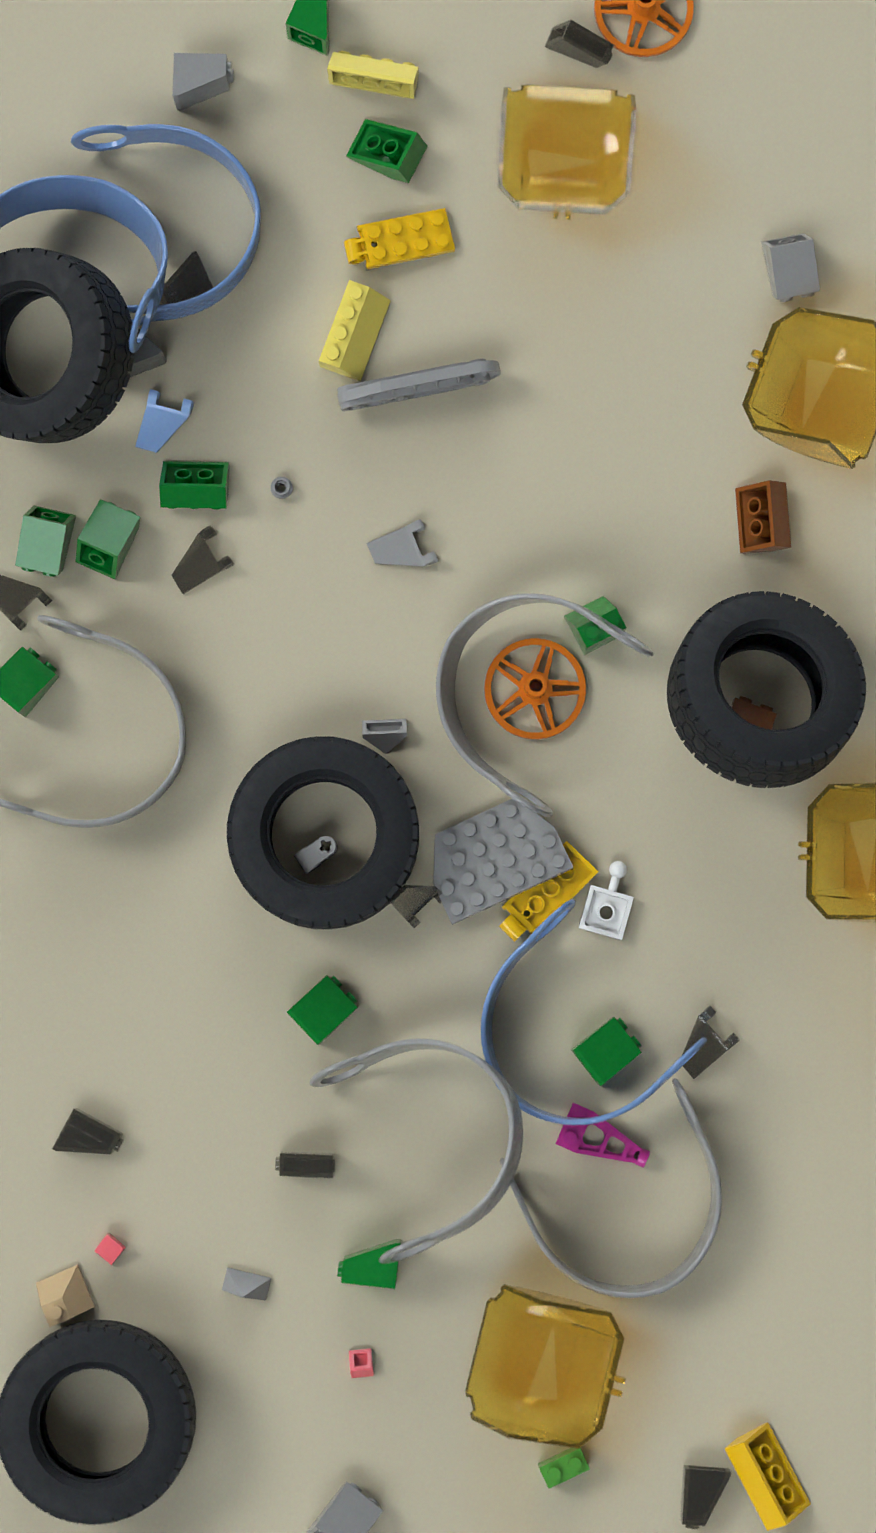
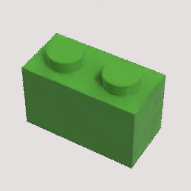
[538,1444,590,1489]

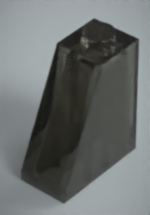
[545,20,614,68]
[159,251,213,305]
[52,1108,124,1154]
[275,1152,335,1178]
[680,1465,731,1529]

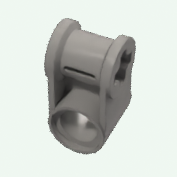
[294,836,338,874]

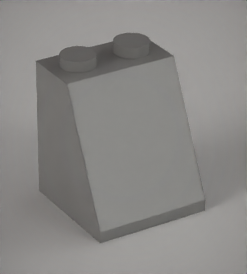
[173,53,234,110]
[762,233,820,302]
[306,1482,383,1533]

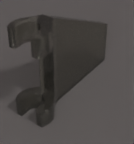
[172,526,235,594]
[0,575,52,631]
[388,885,442,928]
[682,1006,740,1079]

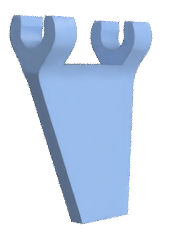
[135,389,194,453]

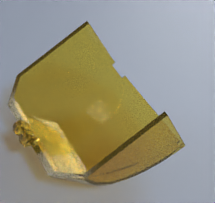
[497,84,636,220]
[742,307,876,469]
[798,783,876,923]
[465,1284,626,1448]

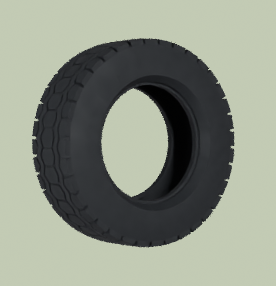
[0,248,135,443]
[667,591,866,788]
[227,736,419,929]
[0,1320,196,1525]

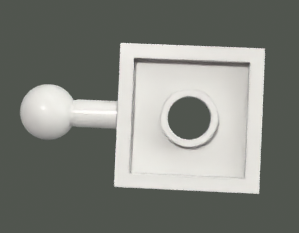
[579,861,634,940]

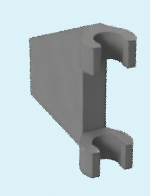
[367,519,438,567]

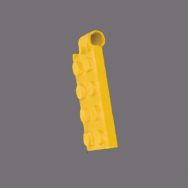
[343,208,455,269]
[499,841,598,942]

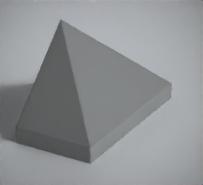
[362,719,407,754]
[222,1267,271,1300]

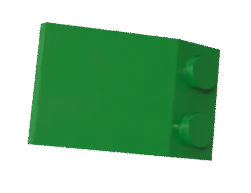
[346,119,428,183]

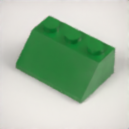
[159,461,229,510]

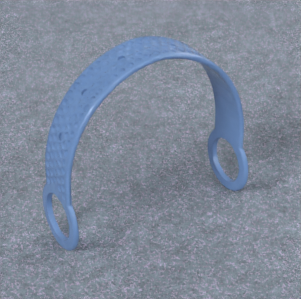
[71,124,261,325]
[0,175,168,353]
[481,899,707,1125]

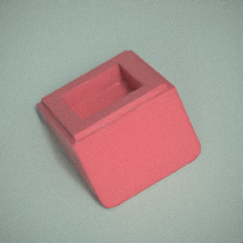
[94,1233,126,1265]
[349,1348,374,1378]

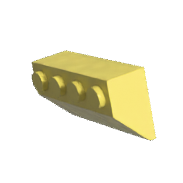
[327,51,419,99]
[319,280,391,382]

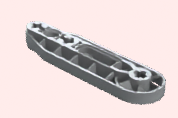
[337,359,501,411]

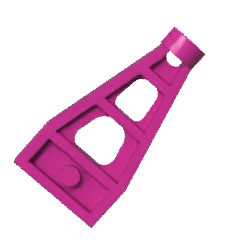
[555,1103,650,1168]

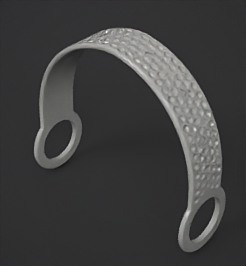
[436,593,653,817]
[0,615,186,828]
[310,1039,523,1264]
[500,1078,722,1298]

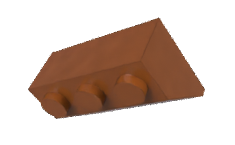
[735,480,791,553]

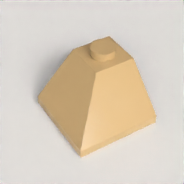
[36,1265,95,1328]

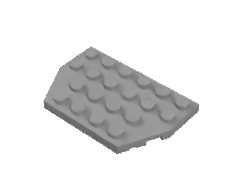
[433,799,573,925]

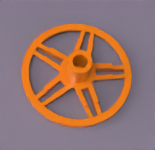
[594,0,694,57]
[484,638,586,740]

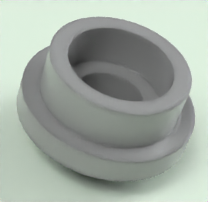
[271,477,293,499]

